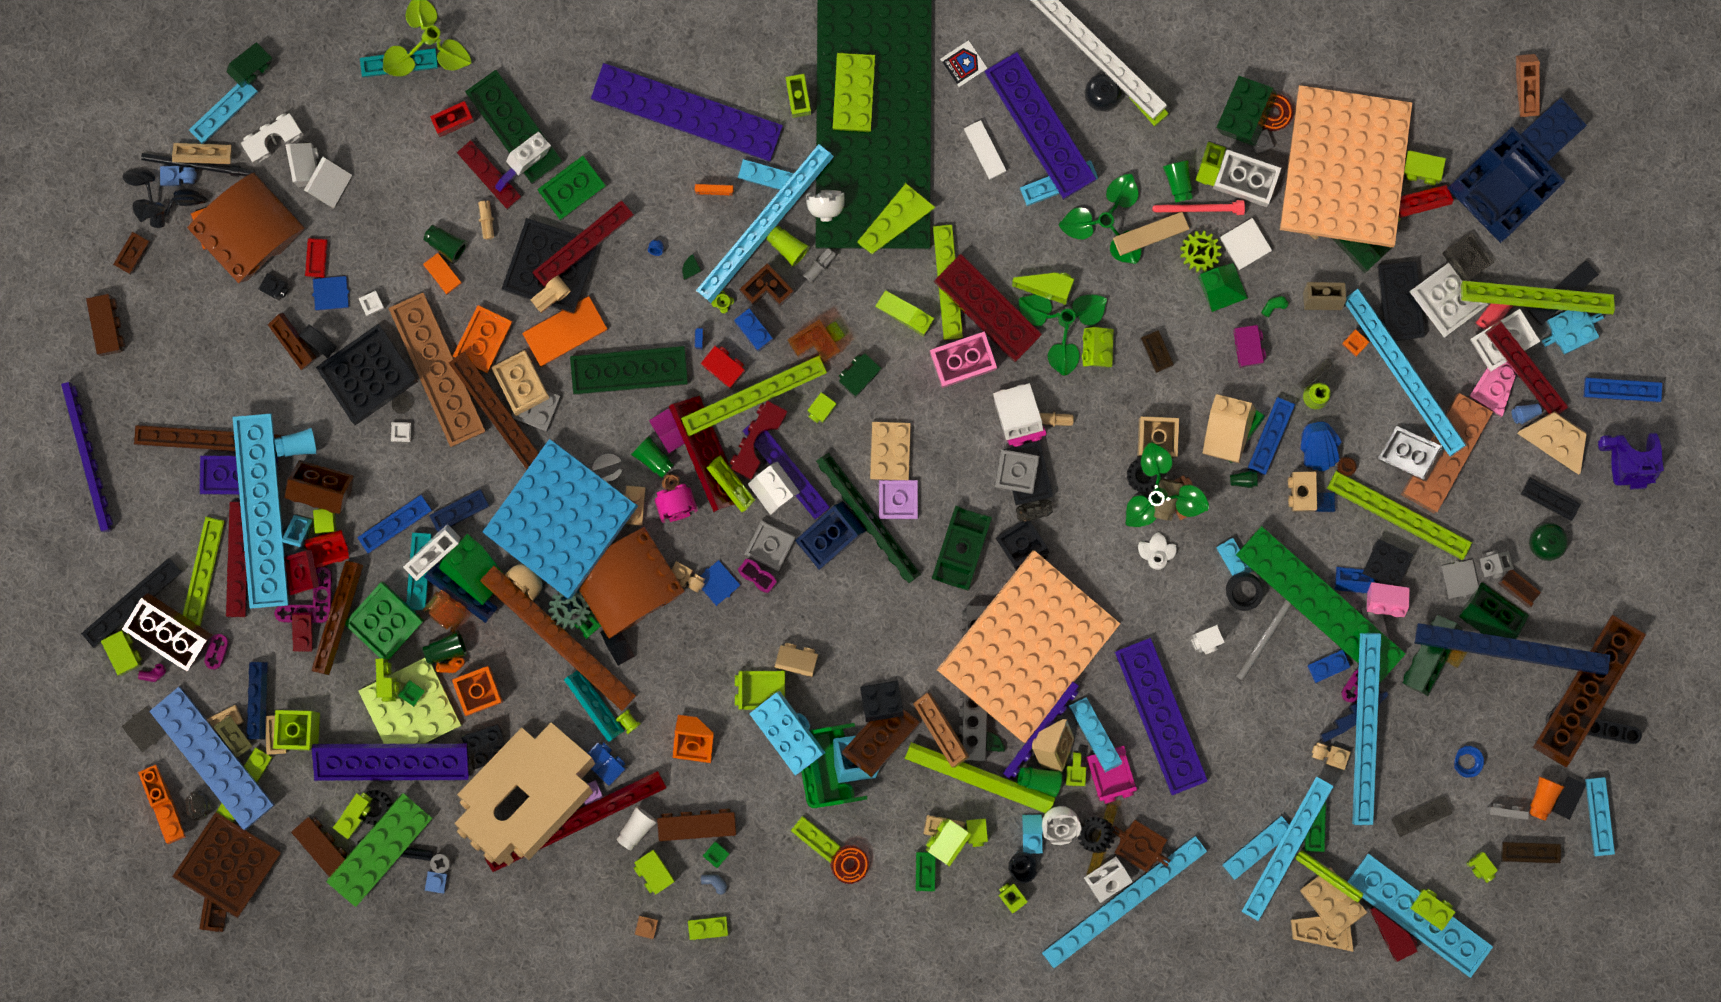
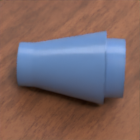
[1511,403,1542,424]

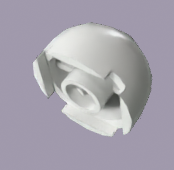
[806,190,845,221]
[1042,806,1081,845]

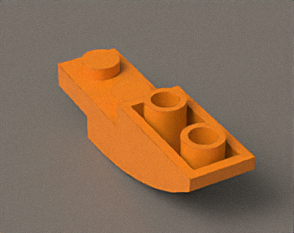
[138,765,186,845]

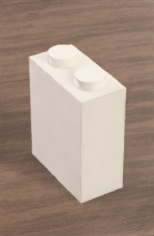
[993,383,1043,440]

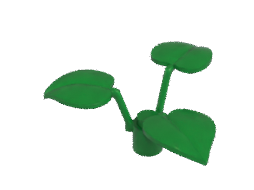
[1059,174,1142,264]
[1019,294,1107,376]
[1125,442,1209,527]

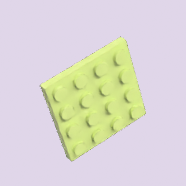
[359,658,462,744]

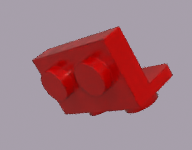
[305,530,349,568]

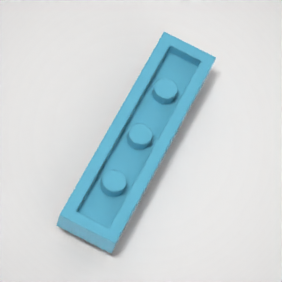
[189,84,258,144]
[1020,160,1098,206]
[1069,697,1122,773]
[1585,777,1615,856]
[1222,816,1289,880]

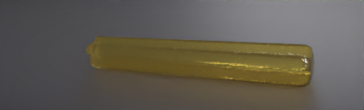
[1087,804,1118,875]

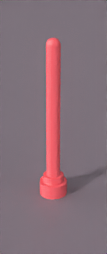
[1152,200,1245,215]

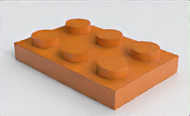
[453,305,513,374]

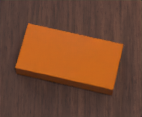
[695,184,734,196]
[423,253,462,294]

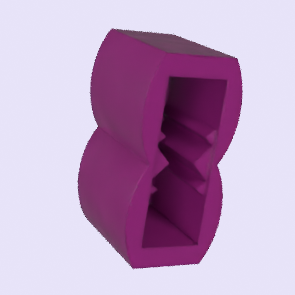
[649,408,685,454]
[738,559,777,594]

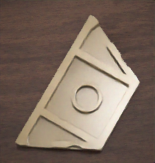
[1517,411,1587,475]

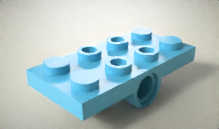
[749,691,826,776]

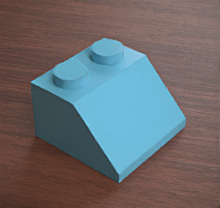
[833,736,878,783]

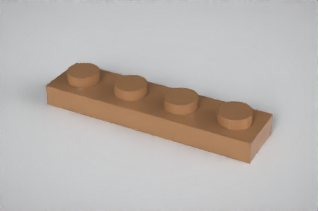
[913,693,969,768]

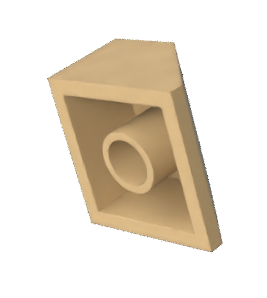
[775,643,818,677]
[1032,719,1075,772]

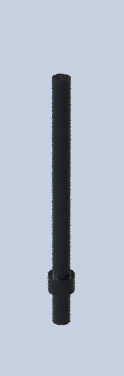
[141,153,255,177]

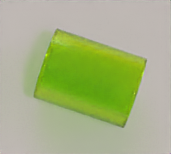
[825,321,845,343]

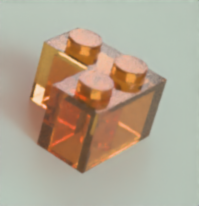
[787,319,840,364]

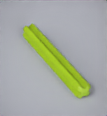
[1296,850,1363,902]

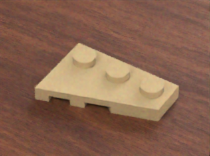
[1290,916,1353,952]

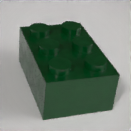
[1216,76,1278,146]

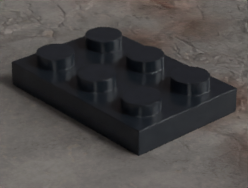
[1003,441,1053,506]

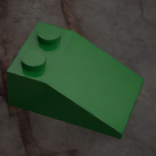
[439,534,504,605]

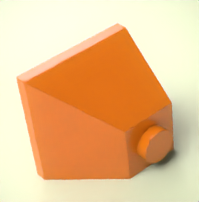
[673,715,714,763]

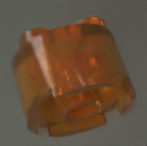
[423,590,467,633]

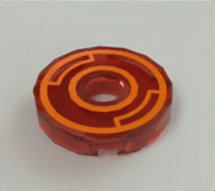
[1263,94,1293,132]
[830,845,869,884]

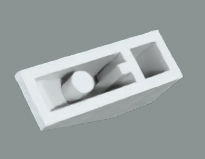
[403,524,461,581]

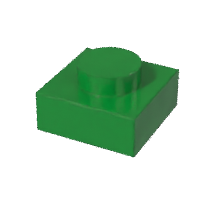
[398,680,426,707]
[703,841,730,868]

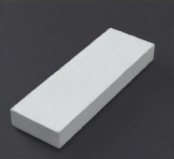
[964,120,1006,180]

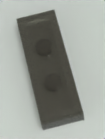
[1391,796,1453,837]

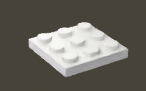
[1410,259,1488,337]

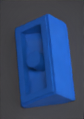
[1335,567,1375,593]

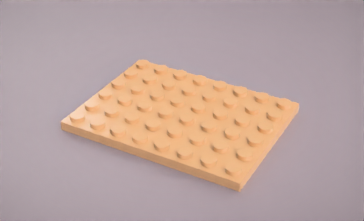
[1280,85,1412,248]
[937,550,1120,743]

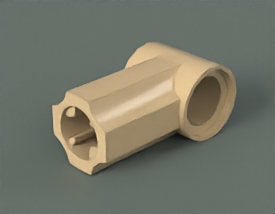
[531,276,571,313]

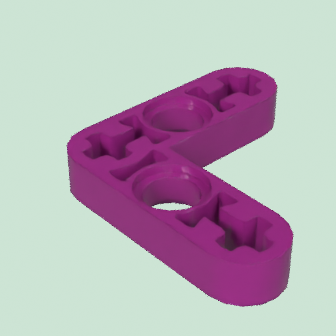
[274,567,332,623]

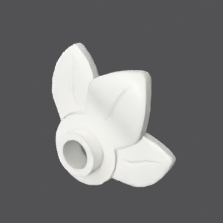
[1138,532,1176,570]

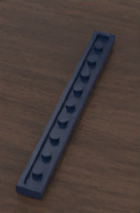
[1414,623,1610,675]

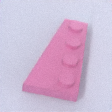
[1469,362,1516,417]

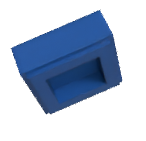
[695,328,704,350]

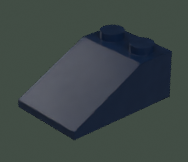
[795,501,866,570]

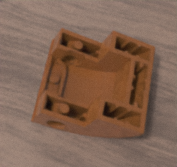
[187,173,305,283]
[578,527,685,639]

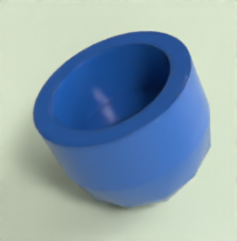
[648,239,664,256]

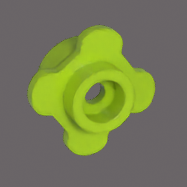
[711,291,734,314]

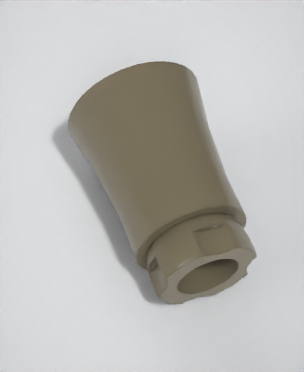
[1154,478,1184,521]

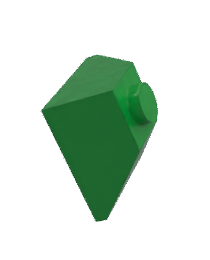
[1198,263,1248,312]

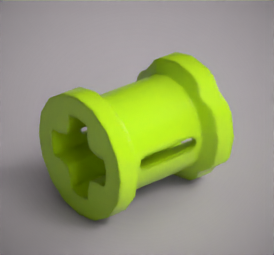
[616,709,641,734]

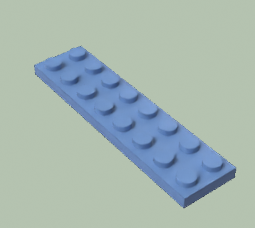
[149,687,275,830]

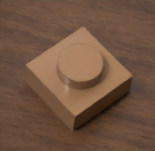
[635,916,658,939]

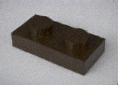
[1140,330,1174,373]

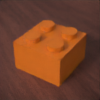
[452,666,504,716]

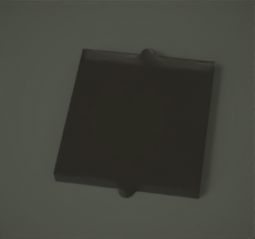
[121,706,167,753]

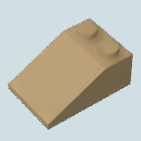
[1203,394,1256,463]

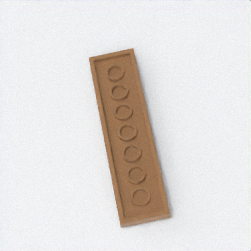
[389,293,486,447]

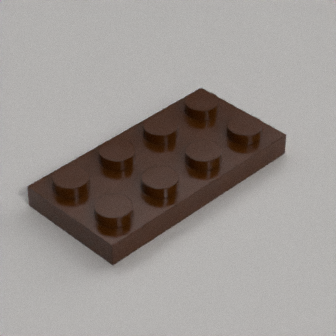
[842,709,920,778]

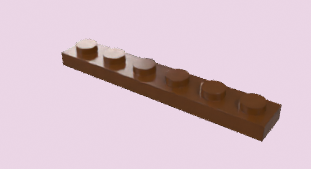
[311,561,363,675]

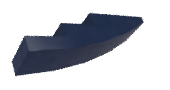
[1319,692,1388,742]

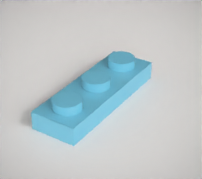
[738,159,794,190]

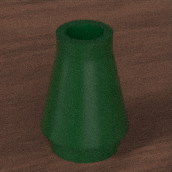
[1230,470,1258,489]

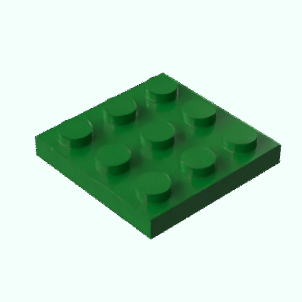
[345,581,424,661]

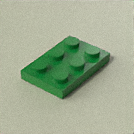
[537,156,606,221]

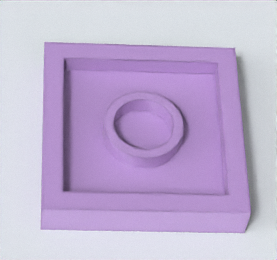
[879,480,918,519]

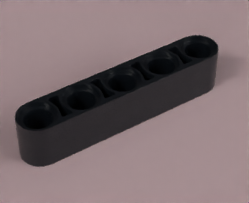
[1546,711,1642,744]

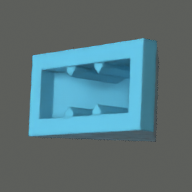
[282,515,312,548]

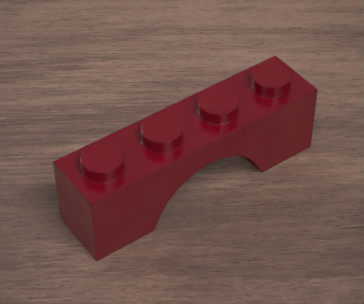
[730,401,788,480]

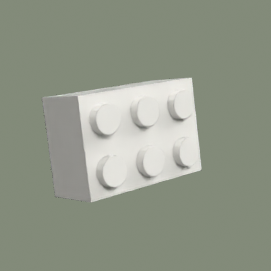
[1213,150,1281,207]

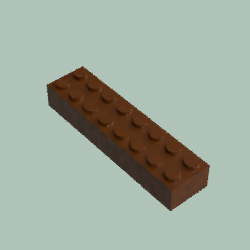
[1533,615,1646,768]

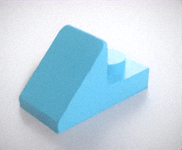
[1022,815,1043,854]

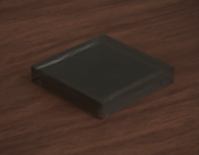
[1442,232,1494,281]

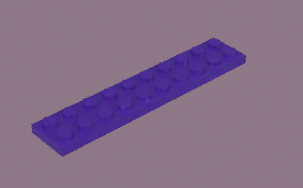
[591,63,783,162]

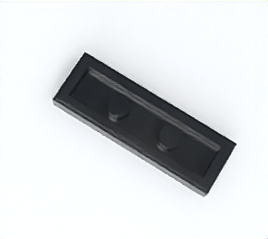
[1520,477,1581,521]

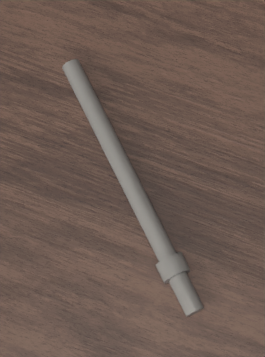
[1236,600,1291,681]

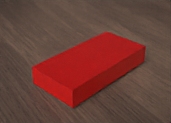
[305,238,328,278]

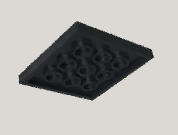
[501,218,598,314]
[316,323,418,425]

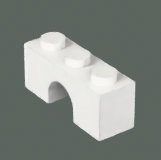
[241,113,304,165]

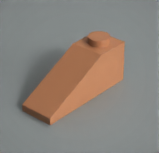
[1516,54,1540,117]

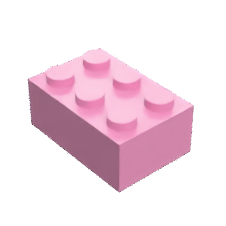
[930,331,997,388]

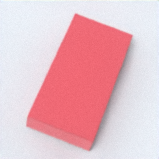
[1475,303,1513,330]

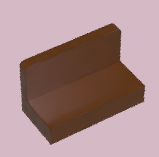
[1498,570,1541,608]

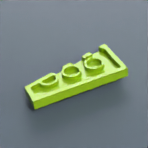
[857,184,935,255]

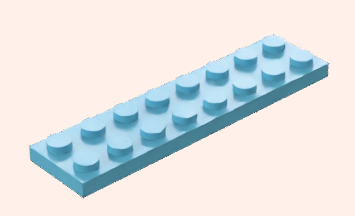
[1347,854,1493,978]

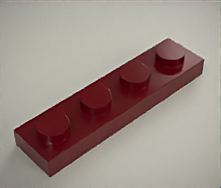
[456,140,522,210]

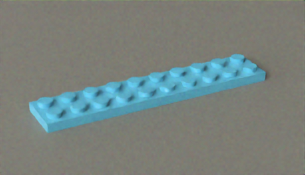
[233,414,289,608]

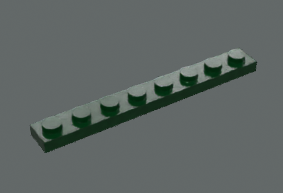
[816,453,921,583]

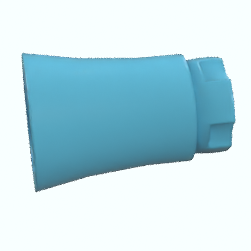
[274,428,316,457]

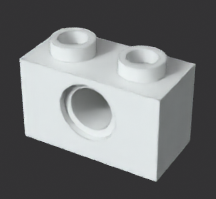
[506,132,551,176]
[1084,857,1132,903]

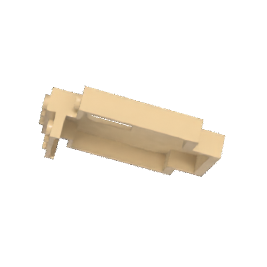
[454,723,595,866]

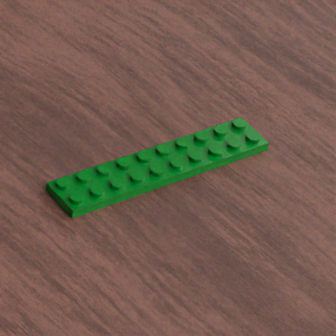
[1236,526,1405,683]

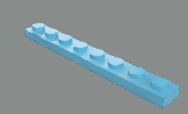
[1241,777,1334,921]

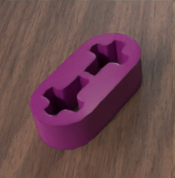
[204,634,229,670]
[1341,669,1359,702]

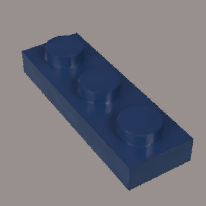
[429,489,490,532]

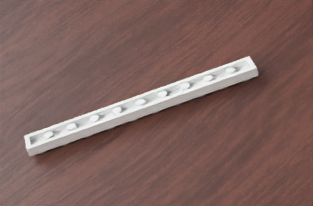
[1030,0,1167,120]

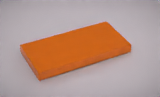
[522,296,608,367]

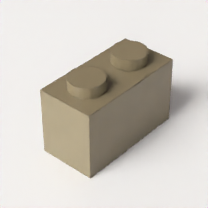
[1303,282,1346,310]

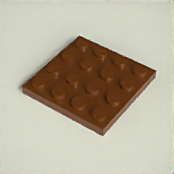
[172,812,281,919]

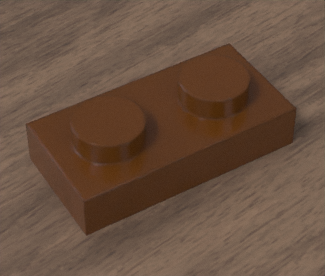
[113,232,150,275]

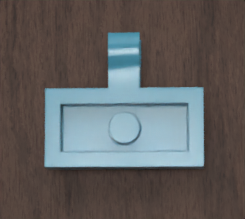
[1216,538,1252,576]

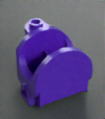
[1598,433,1664,490]

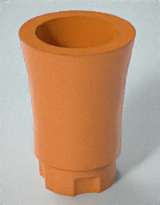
[1529,776,1564,821]

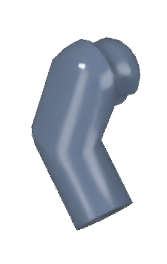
[701,875,727,895]

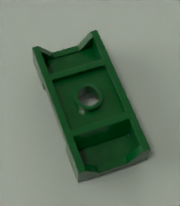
[931,505,992,591]

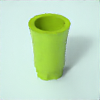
[766,226,810,267]
[1303,383,1330,409]

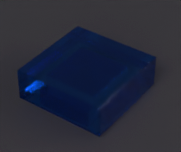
[1315,493,1335,512]

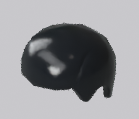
[1008,851,1037,884]

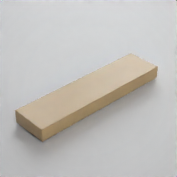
[1113,212,1189,256]

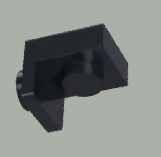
[258,273,289,301]

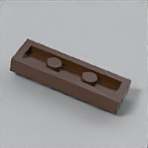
[268,312,316,370]

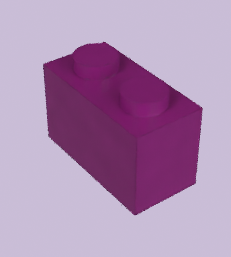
[1233,325,1266,368]

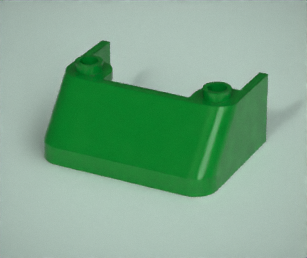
[801,723,868,809]

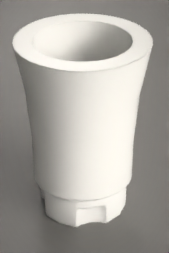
[617,806,657,851]

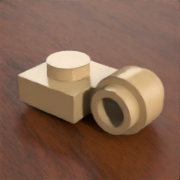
[672,561,705,593]
[1312,743,1350,770]

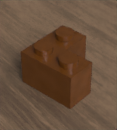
[739,263,794,306]

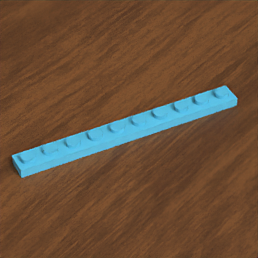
[696,144,834,303]
[1345,289,1467,456]
[1352,633,1381,825]
[1042,836,1207,968]

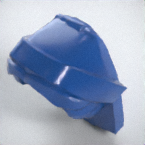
[1300,422,1341,471]

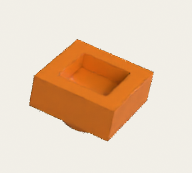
[1342,329,1369,357]

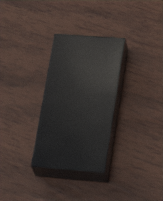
[1552,776,1586,820]

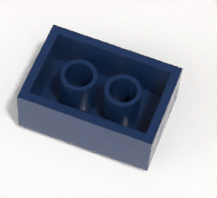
[1520,98,1587,162]

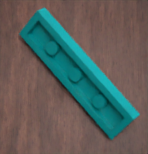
[360,48,438,78]
[406,532,432,611]
[564,670,624,742]

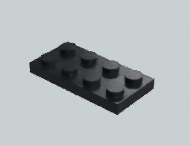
[1377,261,1425,341]

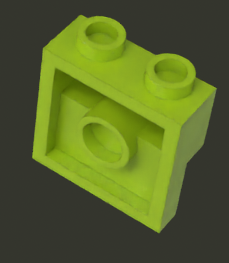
[376,658,400,702]

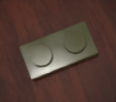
[213,715,252,757]

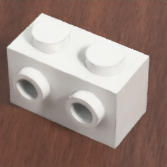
[1191,625,1224,655]

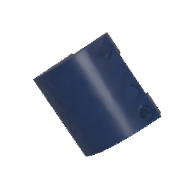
[1447,127,1566,243]

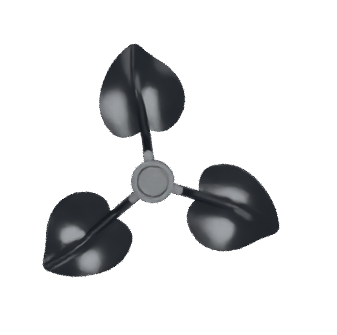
[122,169,208,228]

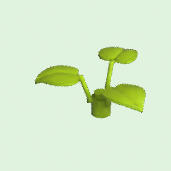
[383,0,472,77]

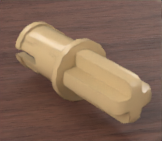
[478,201,494,240]
[1039,412,1074,427]

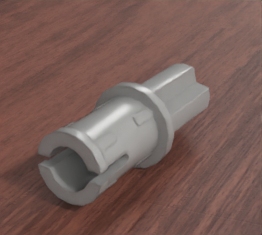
[803,248,836,283]

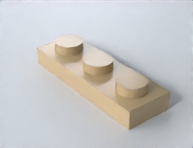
[172,143,232,164]

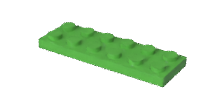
[326,793,432,907]

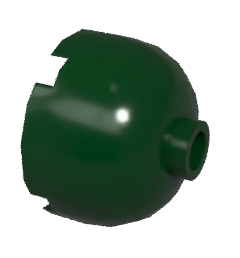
[1529,523,1569,561]

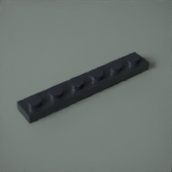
[81,558,183,648]

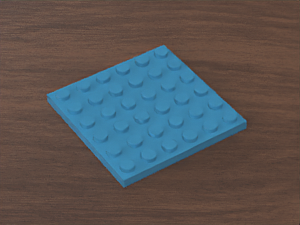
[483,439,638,600]

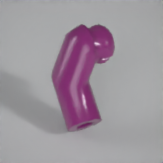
[138,663,166,682]

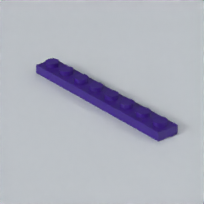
[61,382,113,532]

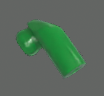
[1261,296,1289,318]

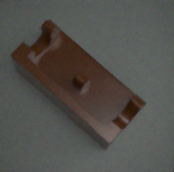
[199,898,226,932]

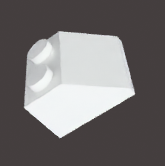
[286,143,319,188]
[748,462,800,515]

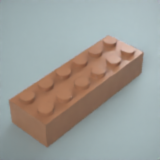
[1401,393,1493,513]

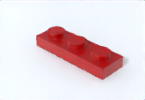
[1399,185,1453,217]

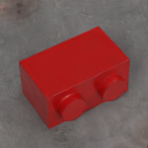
[430,101,475,137]
[701,346,745,389]

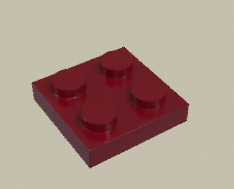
[285,550,319,595]

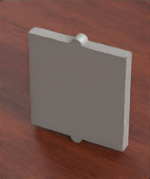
[1441,559,1479,599]

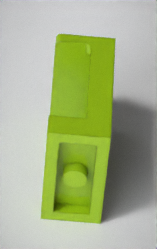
[735,671,785,710]

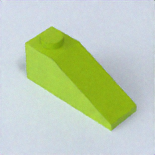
[1012,273,1074,305]
[875,290,934,337]

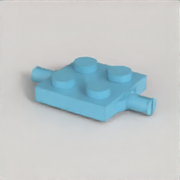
[1542,310,1604,355]

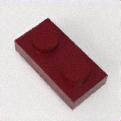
[292,612,313,652]

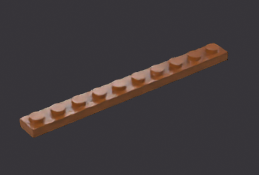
[480,566,636,711]

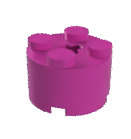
[654,484,698,523]

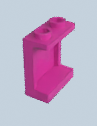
[1086,746,1137,804]

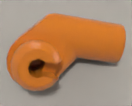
[436,657,465,673]

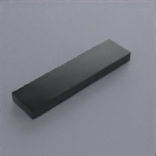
[1528,261,1599,325]

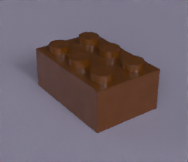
[285,460,354,514]

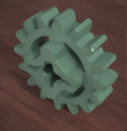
[548,591,590,629]

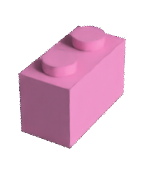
[1367,582,1409,617]

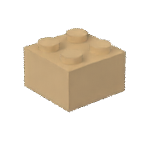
[1137,416,1179,458]

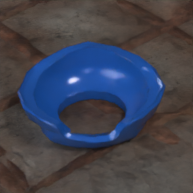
[1454,746,1484,778]

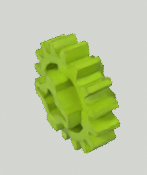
[1180,231,1221,273]

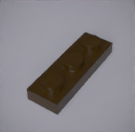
[1501,842,1561,863]

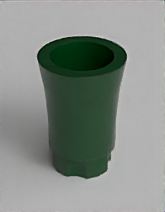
[423,225,468,264]
[422,630,467,664]

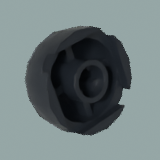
[1085,73,1123,112]

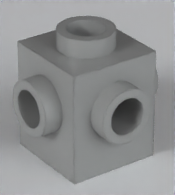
[1480,550,1514,579]

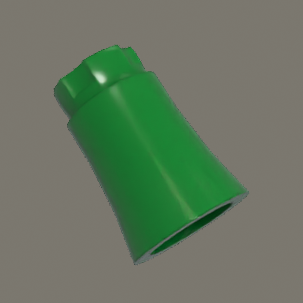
[1163,160,1193,203]
[631,436,674,478]
[1018,767,1062,797]

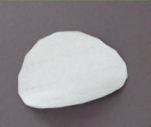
[592,454,622,482]

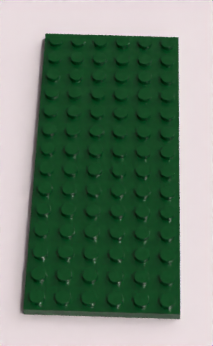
[815,0,931,249]

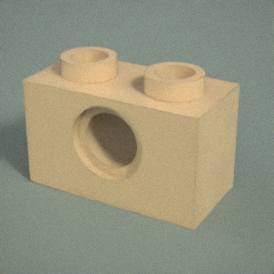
[1288,472,1317,512]

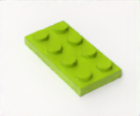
[833,53,875,132]

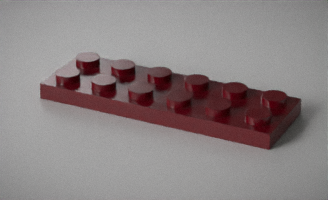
[933,254,1042,362]
[669,395,735,512]

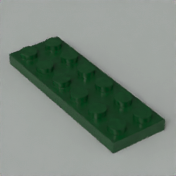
[465,70,563,184]
[570,346,688,395]

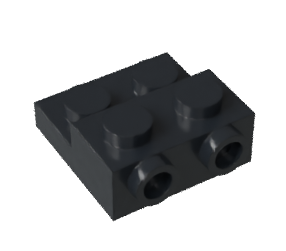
[996,518,1050,571]

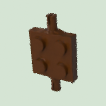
[1112,820,1171,873]

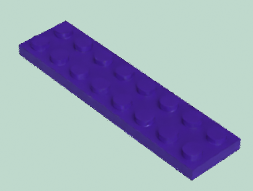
[984,52,1096,200]
[1115,638,1208,796]
[312,744,469,781]

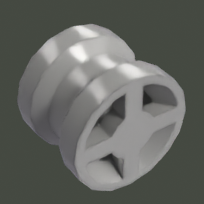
[430,854,451,873]

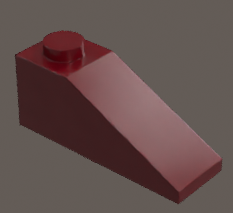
[1369,907,1418,962]

